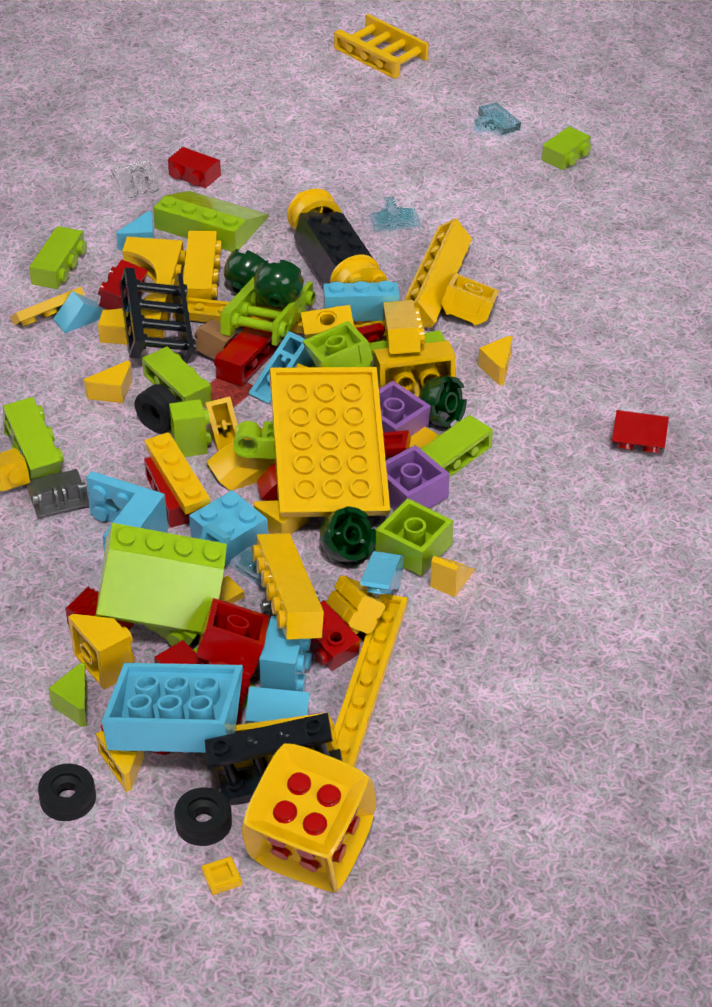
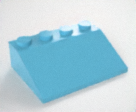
[102,663,243,753]

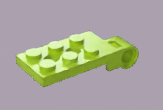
[233,421,275,459]

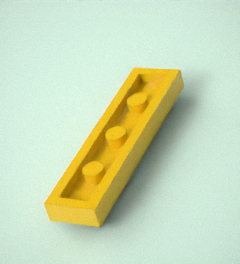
[144,432,211,515]

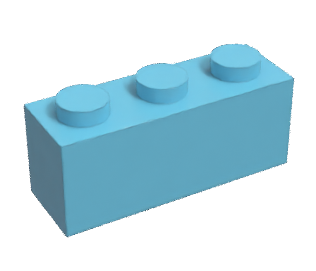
[323,281,399,321]

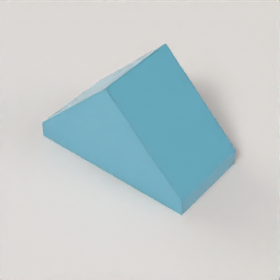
[116,211,154,251]
[53,291,104,333]

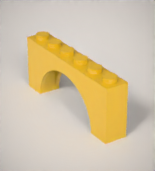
[98,237,186,345]

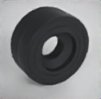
[134,384,179,434]
[38,763,96,821]
[174,787,232,846]

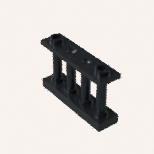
[119,267,196,364]
[205,713,343,805]

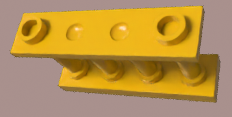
[334,14,429,79]

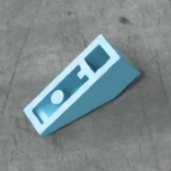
[248,331,313,404]

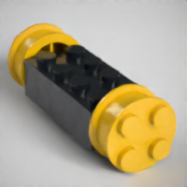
[287,188,388,283]

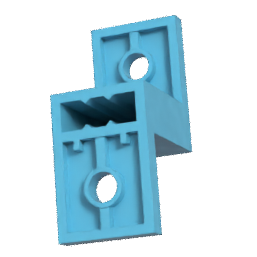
[86,471,168,550]

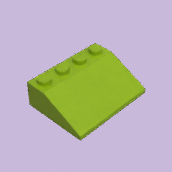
[153,191,269,252]
[96,523,227,635]

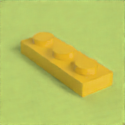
[10,287,85,327]

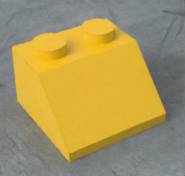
[68,614,135,690]

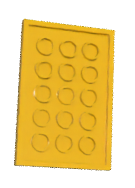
[269,367,390,517]

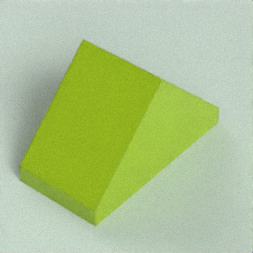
[48,663,87,727]

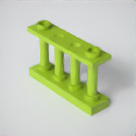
[221,277,316,346]

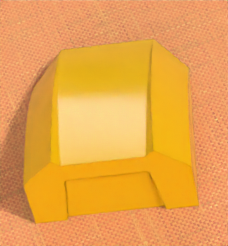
[441,273,500,326]
[206,428,276,491]

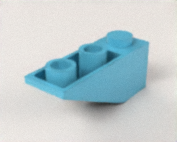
[360,551,404,594]

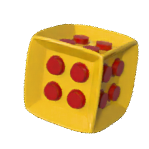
[241,743,377,893]

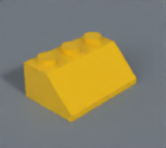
[374,341,456,397]

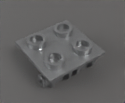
[26,469,90,518]

